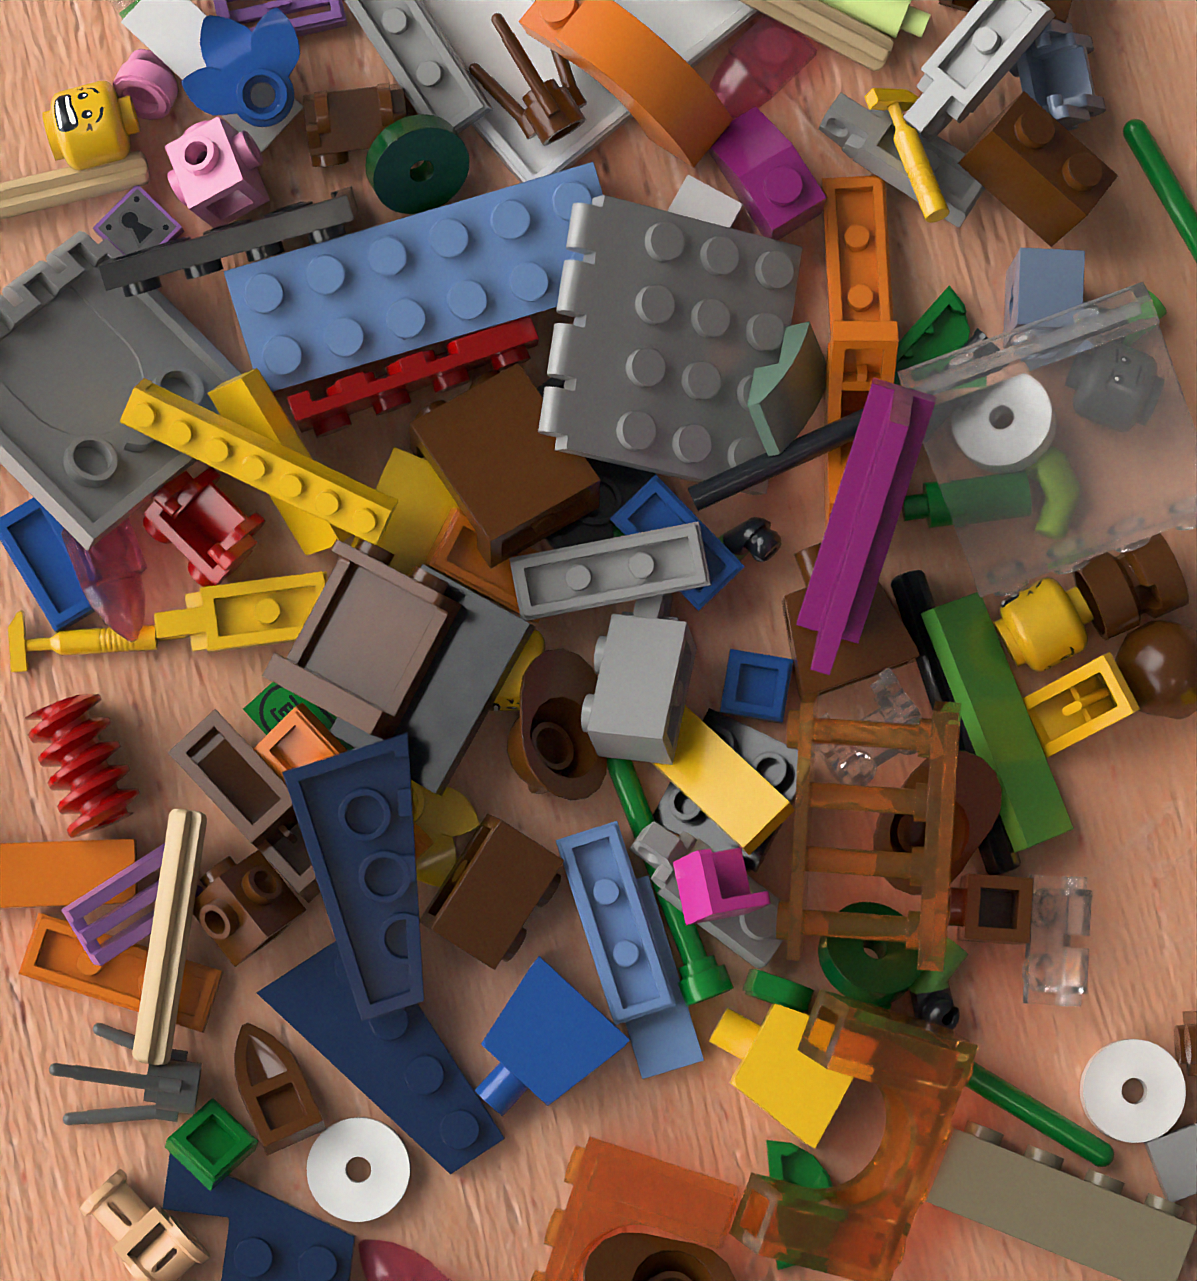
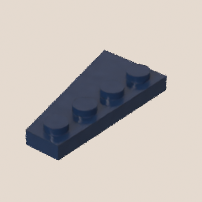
[282,732,425,1021]
[257,941,505,1174]

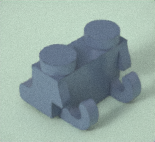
[1009,19,1106,131]

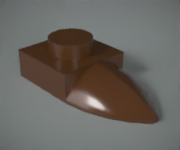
[234,1023,326,1156]

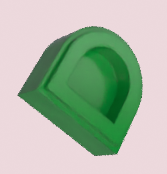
[743,969,815,1013]

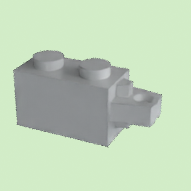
[581,593,697,765]

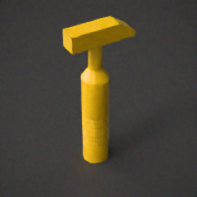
[864,88,950,223]
[8,610,158,672]

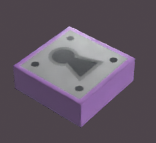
[93,185,184,255]

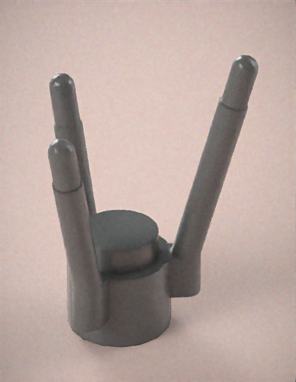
[49,1023,202,1125]

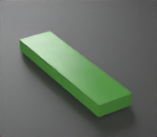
[921,591,1074,852]

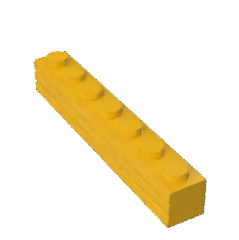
[120,378,399,545]

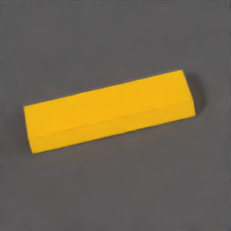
[208,368,353,556]
[652,705,795,855]

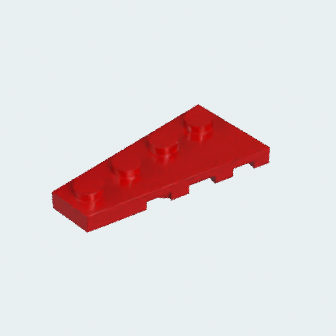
[287,315,539,438]

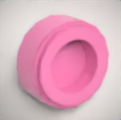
[113,49,179,120]

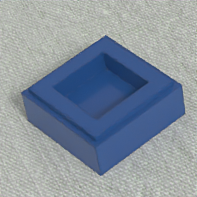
[719,649,793,724]

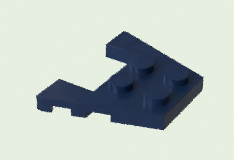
[162,1153,356,1281]

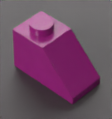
[708,106,827,240]

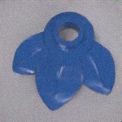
[181,8,300,127]

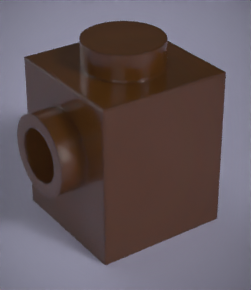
[947,873,1034,945]

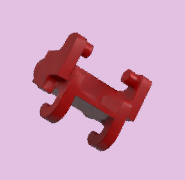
[143,467,266,587]

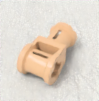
[79,1169,210,1281]

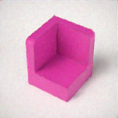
[673,848,771,925]

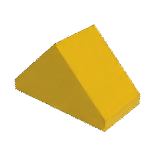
[1022,652,1140,758]

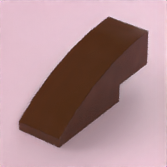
[168,709,320,903]

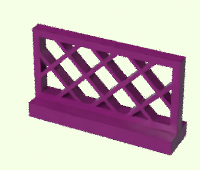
[796,377,936,675]

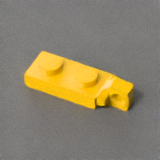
[154,571,328,653]

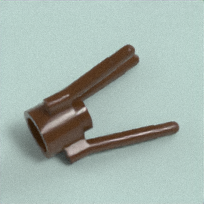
[469,0,587,146]

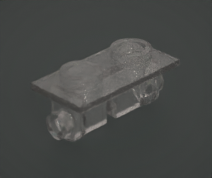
[1022,874,1093,1007]

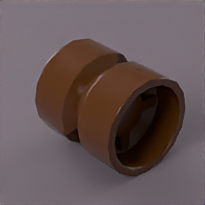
[1072,529,1189,640]

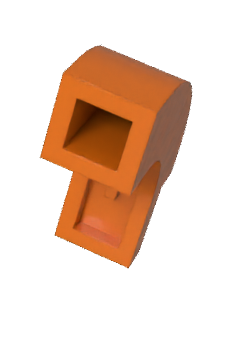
[518,0,733,168]
[824,319,899,530]

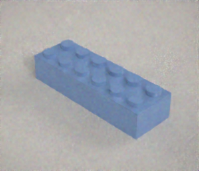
[223,162,603,392]

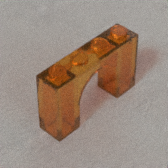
[729,989,979,1281]
[530,1136,743,1281]

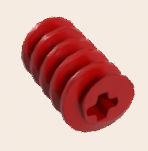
[24,694,140,838]

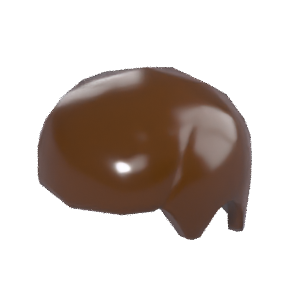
[1115,620,1197,720]

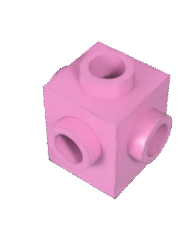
[165,116,270,228]

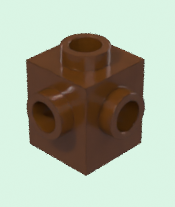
[193,850,306,967]

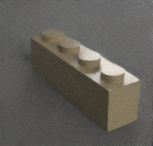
[920,1120,1197,1281]

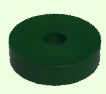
[365,114,470,214]
[818,902,924,1005]

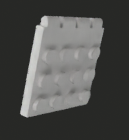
[538,195,802,495]
[0,231,242,551]

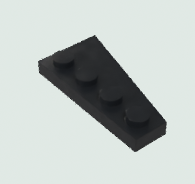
[98,186,359,297]

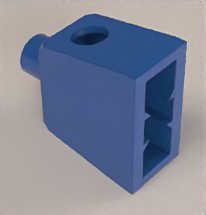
[474,956,630,1117]

